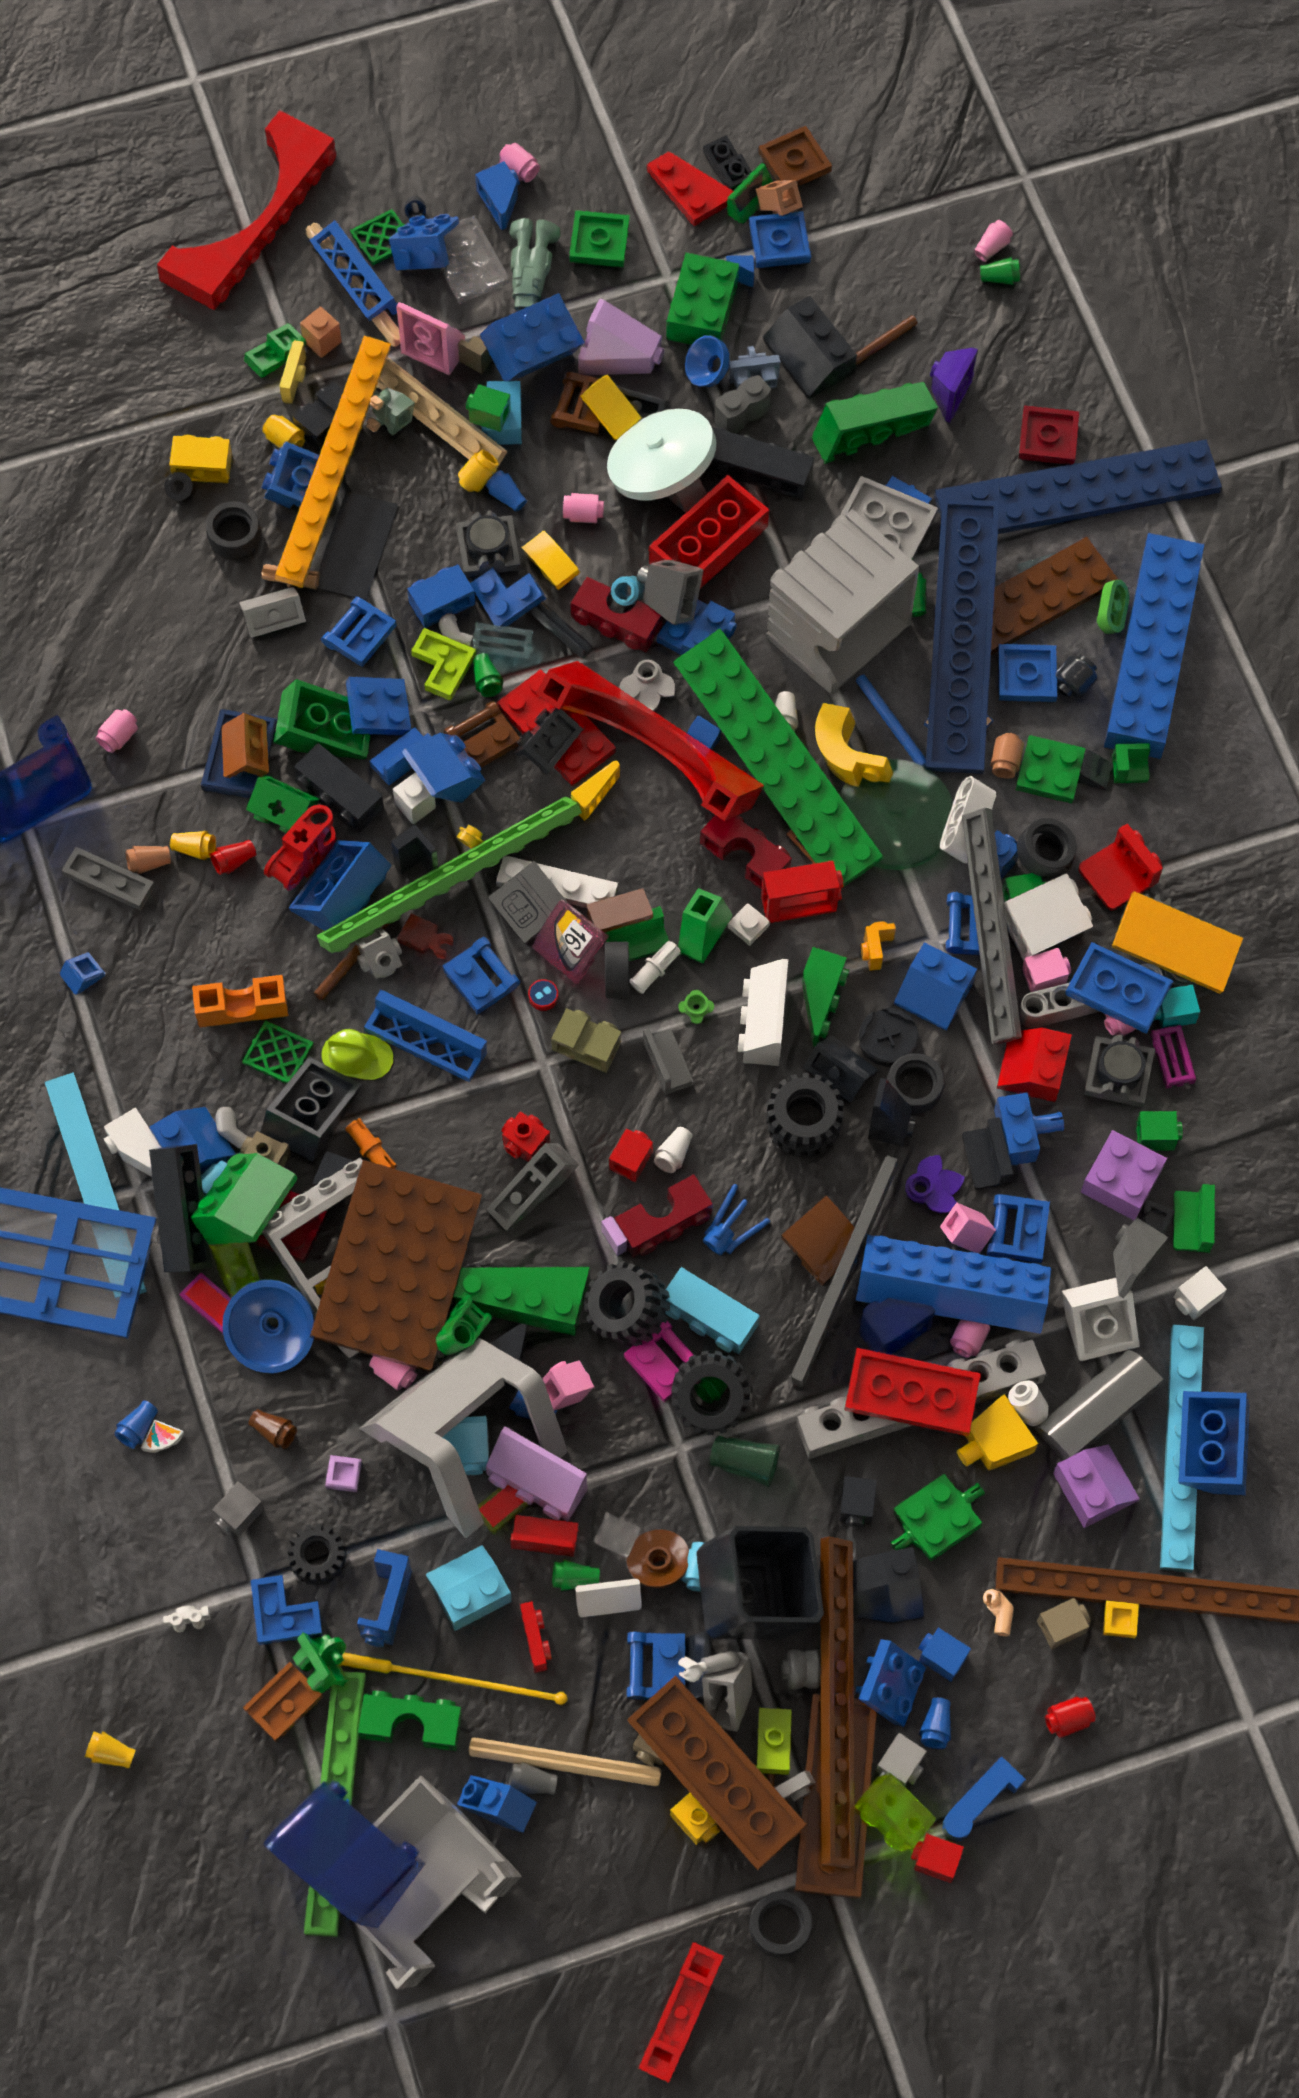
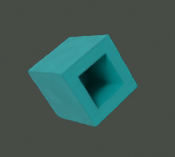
[1154,985,1200,1029]

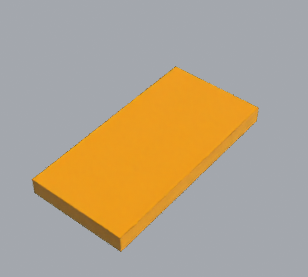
[1112,891,1243,994]

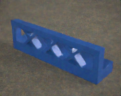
[309,220,398,321]
[364,990,487,1082]

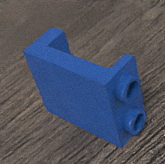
[357,1549,412,1647]

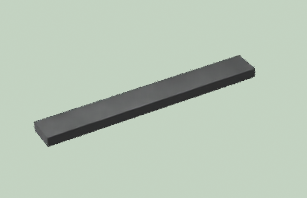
[962,808,1022,1045]
[791,1155,898,1389]

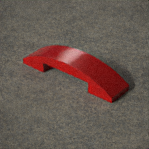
[638,1942,724,2083]

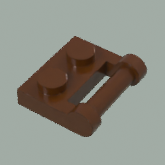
[550,372,602,434]
[444,701,520,768]

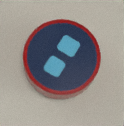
[528,979,558,1011]

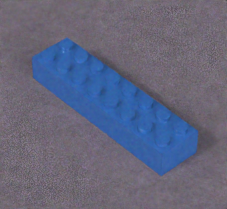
[1104,533,1204,759]

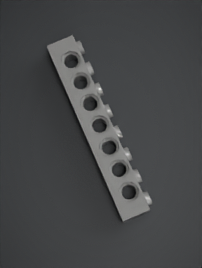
[796,1339,1046,1459]

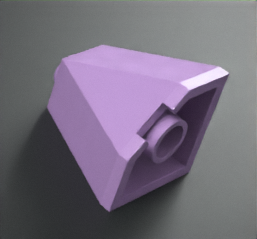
[578,299,664,375]

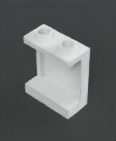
[1004,873,1093,961]

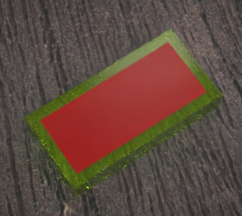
[477,1484,530,1535]

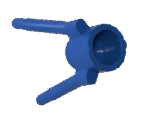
[703,1184,770,1256]

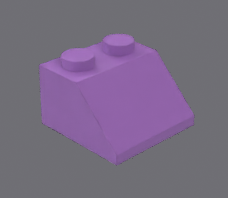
[1053,1444,1140,1528]

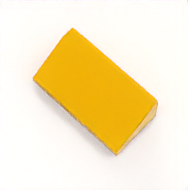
[580,375,641,440]

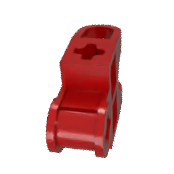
[264,805,336,891]

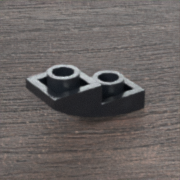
[702,135,752,189]

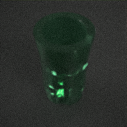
[709,1435,780,1488]

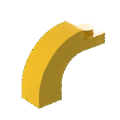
[815,703,893,787]

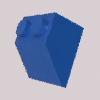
[402,733,485,803]
[894,942,977,1031]
[149,1107,236,1175]

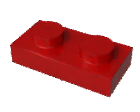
[520,1601,552,1673]

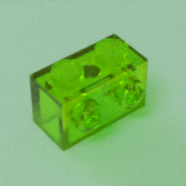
[854,1773,936,1852]

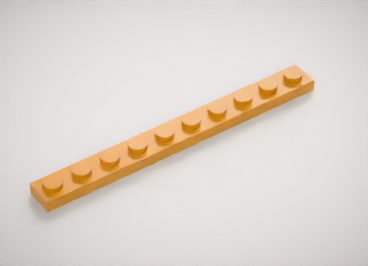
[275,336,391,588]

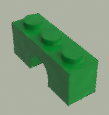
[358,1691,462,1752]

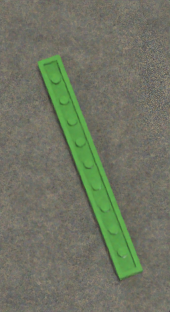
[317,796,582,953]

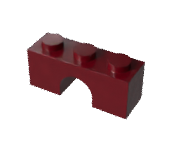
[571,576,663,653]
[700,815,792,890]
[614,1174,713,1258]

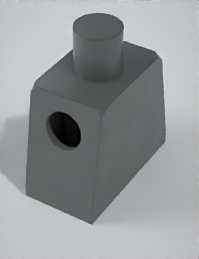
[637,560,704,625]

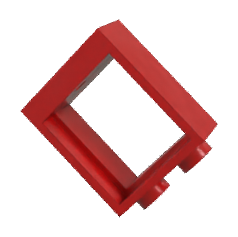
[761,861,843,923]

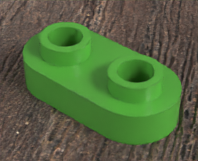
[1097,579,1130,635]

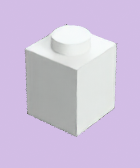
[393,772,436,824]
[1174,1266,1227,1320]

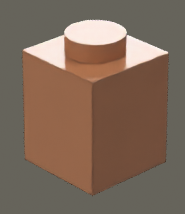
[300,306,342,358]

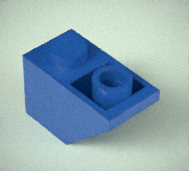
[457,1775,537,1832]

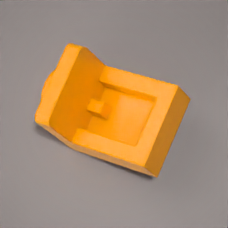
[861,922,896,971]

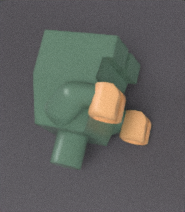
[366,388,415,435]

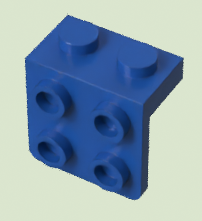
[389,214,459,270]

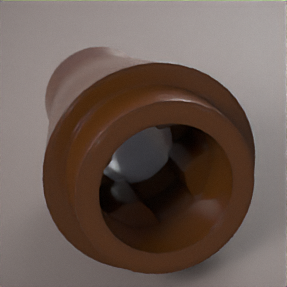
[249,1409,297,1449]

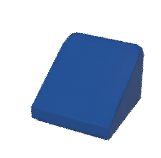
[726,255,754,287]
[687,716,721,750]
[60,952,106,995]

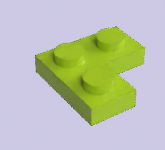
[411,628,476,701]

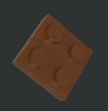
[758,126,832,186]

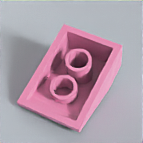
[397,302,465,376]

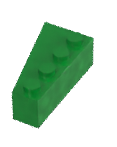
[454,1267,590,1336]

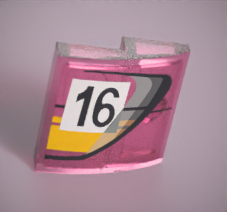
[532,900,609,984]

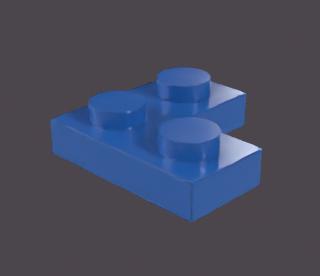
[470,567,547,631]
[251,1575,323,1645]

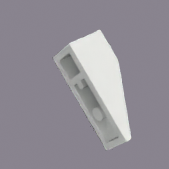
[104,1108,161,1177]

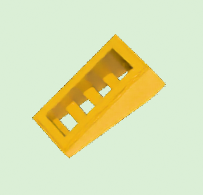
[571,760,620,821]

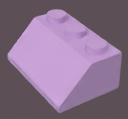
[486,1426,587,1522]

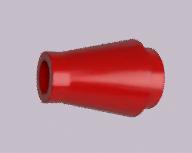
[210,840,256,875]

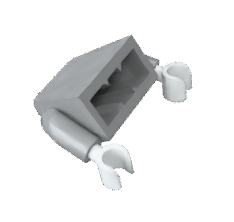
[678,1651,752,1731]

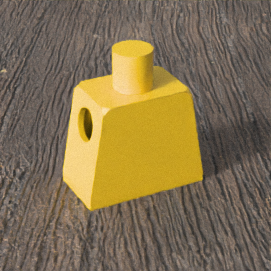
[957,1394,1038,1470]

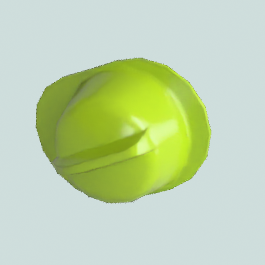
[322,1029,393,1080]

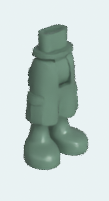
[509,218,561,311]

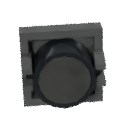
[456,510,521,577]
[1084,1035,1155,1108]

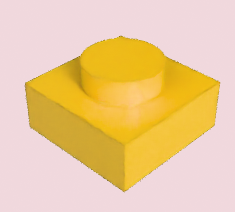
[1103,1601,1139,1638]

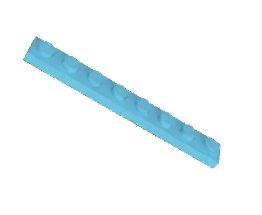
[1160,1324,1204,1573]

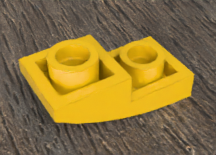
[521,531,581,590]

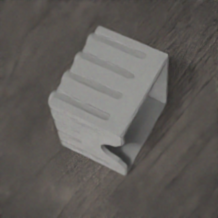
[766,509,919,694]

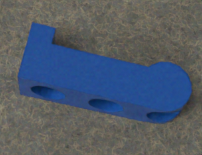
[942,1757,1026,1842]

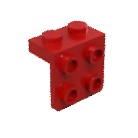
[1078,823,1163,911]

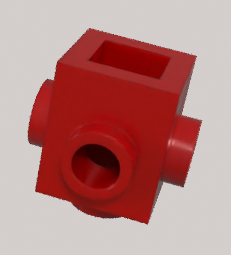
[501,1111,550,1162]

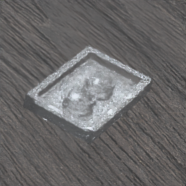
[440,215,509,304]

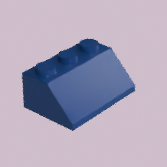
[289,840,392,931]
[1178,1391,1250,1495]

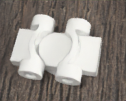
[163,1606,211,1632]

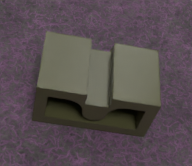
[551,1008,621,1073]

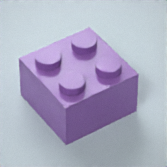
[1081,1130,1167,1220]

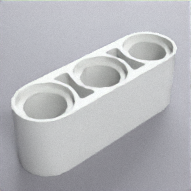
[940,776,996,863]

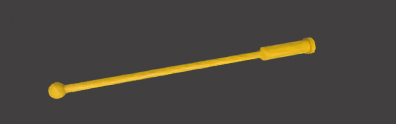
[339,1652,567,1705]

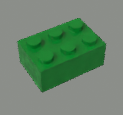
[666,253,739,345]

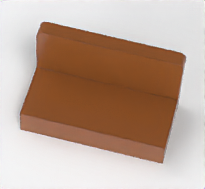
[222,713,269,778]

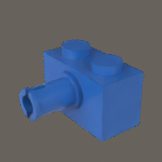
[994,1093,1064,1165]

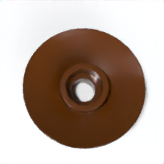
[626,1529,689,1588]

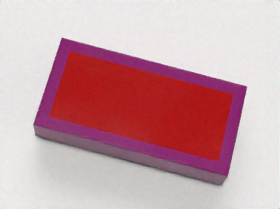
[179,1273,231,1334]

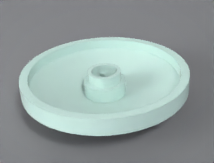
[607,409,716,500]

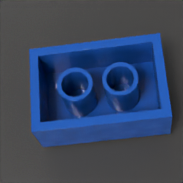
[479,293,585,381]

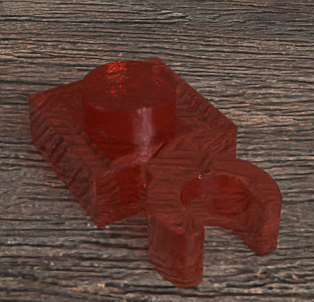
[397,913,454,959]

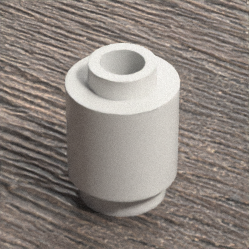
[1008,1381,1049,1426]

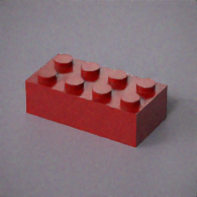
[649,475,769,589]

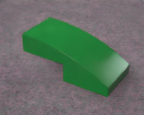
[244,323,306,378]

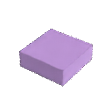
[601,1216,627,1256]
[325,1455,362,1492]

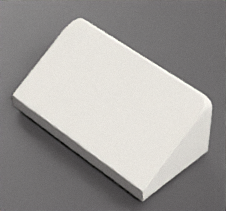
[575,1579,642,1617]

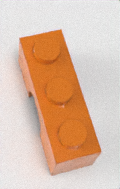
[192,975,289,1028]

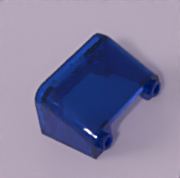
[0,715,92,843]
[263,1780,426,1929]

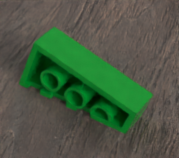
[811,382,938,464]

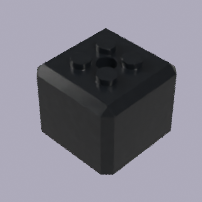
[696,1526,824,1640]

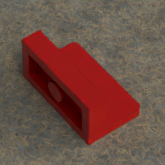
[510,1515,579,1557]

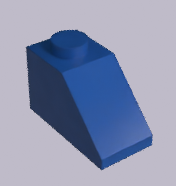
[475,161,520,230]

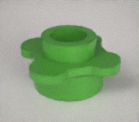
[678,990,714,1024]

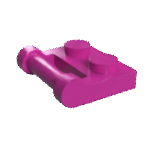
[624,1321,693,1402]

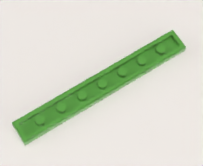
[304,1672,366,1937]

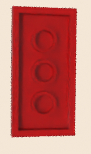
[497,669,616,786]
[844,1348,981,1436]

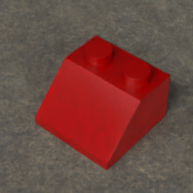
[997,1028,1072,1102]

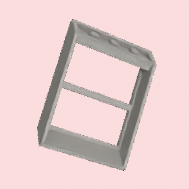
[262,1158,363,1358]

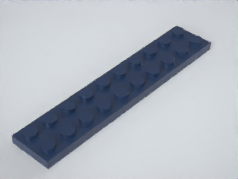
[934,439,1222,534]
[925,498,1000,774]

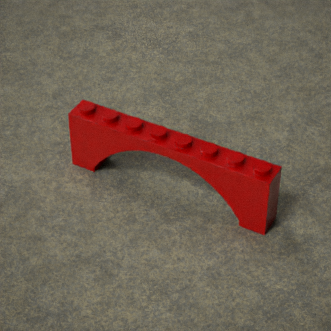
[157,110,337,310]
[536,661,764,821]

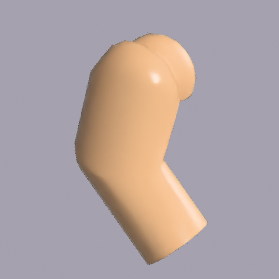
[983,1589,1014,1636]

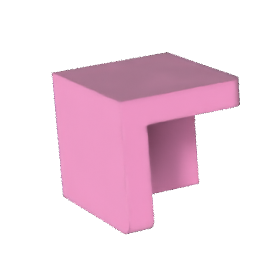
[940,1203,996,1254]

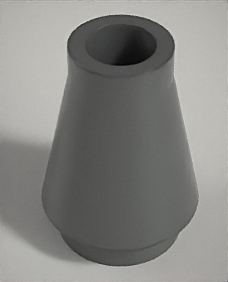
[508,1762,557,1795]

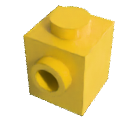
[670,1793,720,1845]

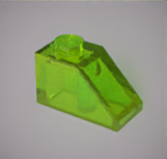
[210,1242,260,1298]

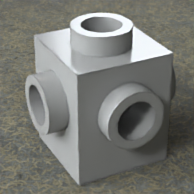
[355,927,402,979]

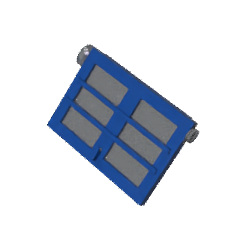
[0,1188,160,1339]

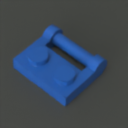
[321,597,397,667]
[946,892,980,955]
[442,937,521,1015]
[987,1194,1050,1263]
[627,1632,685,1700]

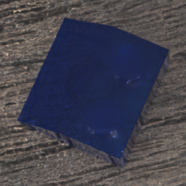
[859,1298,935,1355]

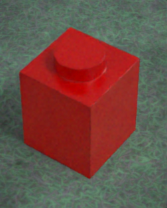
[609,1128,653,1183]
[910,1833,964,1883]

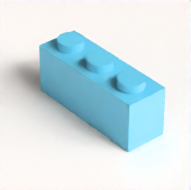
[665,1267,760,1354]

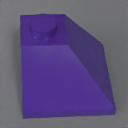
[930,347,978,423]

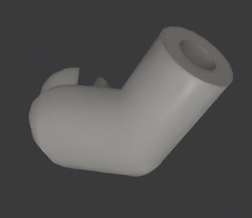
[439,613,474,647]
[216,1107,248,1149]

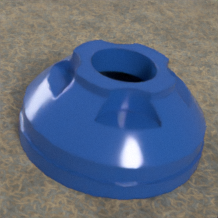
[685,336,729,387]

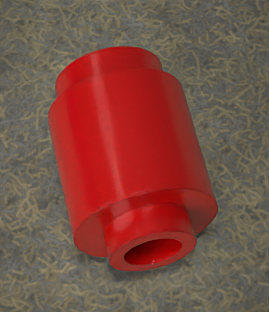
[1045,1696,1096,1738]

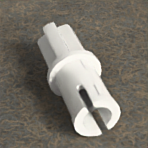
[629,941,681,994]

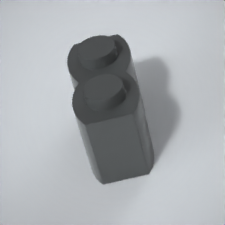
[714,375,771,434]

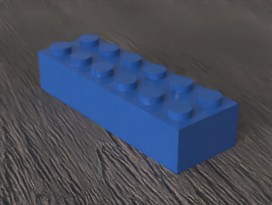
[856,1235,1051,1334]

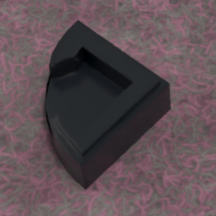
[1143,1199,1175,1234]

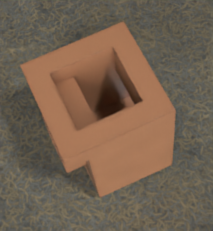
[756,180,803,216]

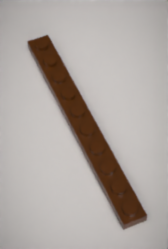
[820,1536,855,1868]
[995,1557,1299,1624]

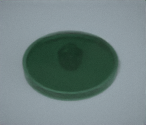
[840,759,953,870]

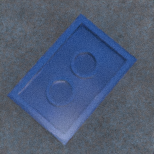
[1065,942,1173,1034]

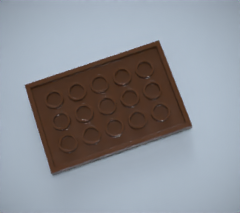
[310,1160,482,1372]

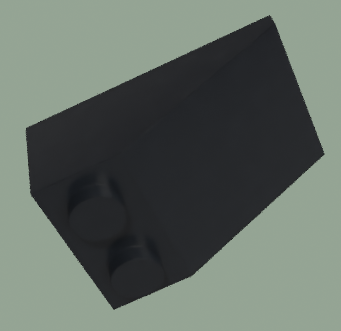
[260,1057,362,1162]

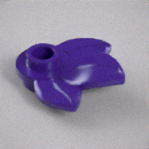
[905,1155,965,1213]

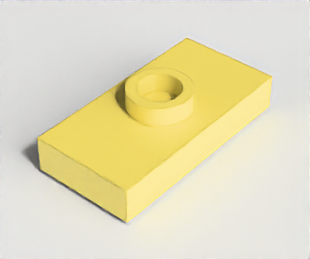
[279,340,306,404]

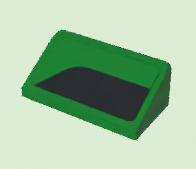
[727,163,773,224]

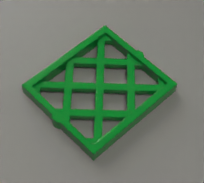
[350,209,405,266]
[242,1020,314,1084]

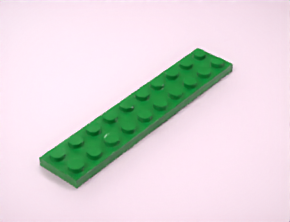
[673,628,884,889]

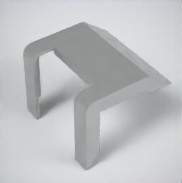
[359,1338,567,1538]
[316,1776,522,1990]

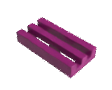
[1150,1025,1196,1089]

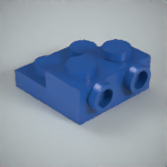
[261,441,319,508]
[657,600,737,655]

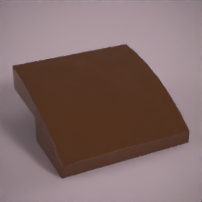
[781,1196,866,1286]

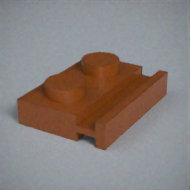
[243,1662,323,1743]

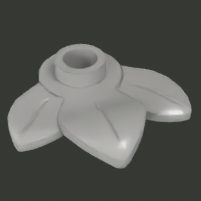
[619,660,675,711]

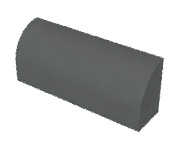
[1034,1350,1163,1461]

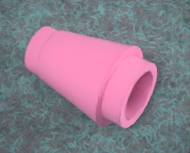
[974,220,1013,262]

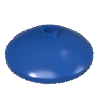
[222,1280,315,1373]

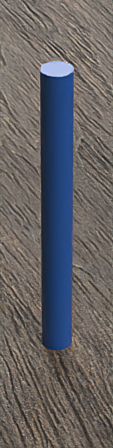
[855,674,926,770]

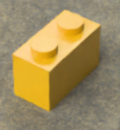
[169,435,232,483]

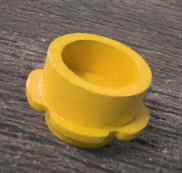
[456,825,483,849]

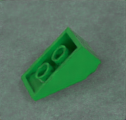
[274,679,371,760]

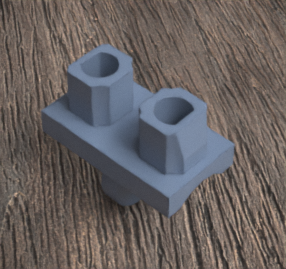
[728,346,780,390]

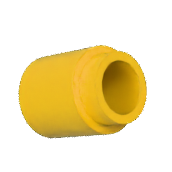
[262,414,305,448]
[458,449,499,492]

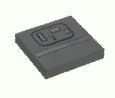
[488,861,572,945]

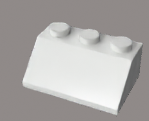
[738,959,788,1066]

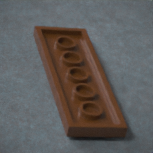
[991,537,1118,655]
[627,1676,808,1870]
[795,1694,876,1899]

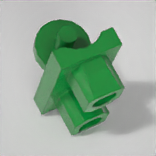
[293,1632,349,1693]

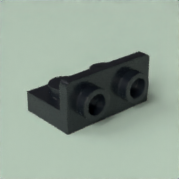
[515,707,583,774]

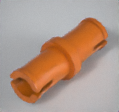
[345,1118,397,1169]

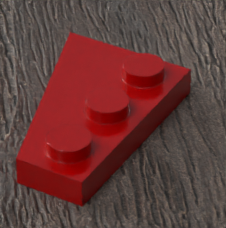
[647,151,733,226]

